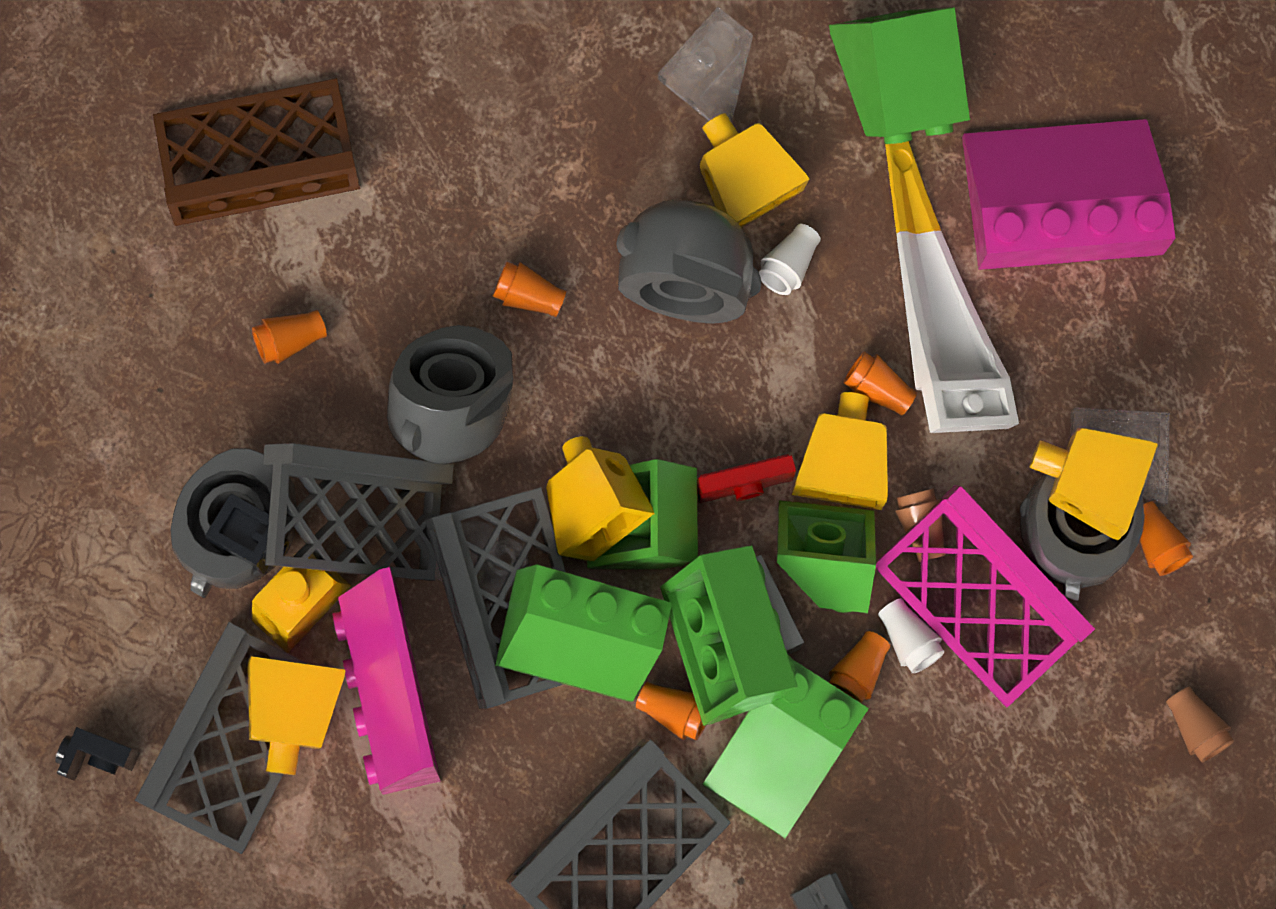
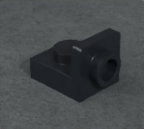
[205,494,290,574]
[55,727,139,781]

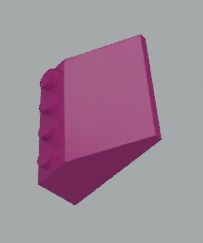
[962,119,1176,270]
[332,567,441,795]

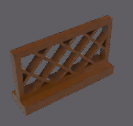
[153,78,360,226]

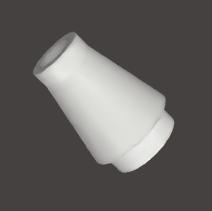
[759,224,821,295]
[878,598,944,673]

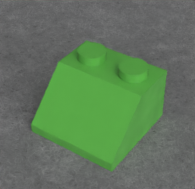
[587,459,698,569]

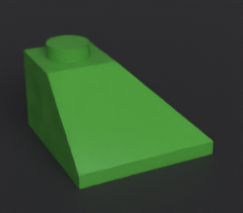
[777,500,876,613]

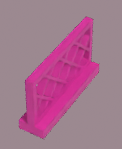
[876,485,1095,708]

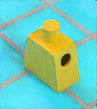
[699,113,809,228]
[792,392,888,510]
[1029,428,1158,540]
[546,436,655,561]
[252,554,351,653]
[248,656,345,775]

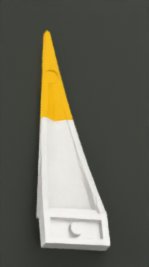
[885,141,1019,433]

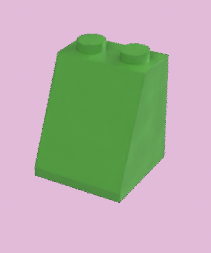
[829,7,970,144]

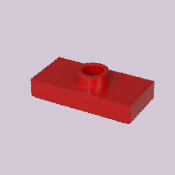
[697,454,796,503]

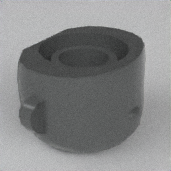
[616,199,761,324]
[387,325,513,464]
[170,448,297,598]
[1020,473,1145,601]

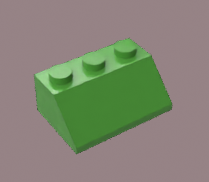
[660,545,798,726]
[495,564,672,702]

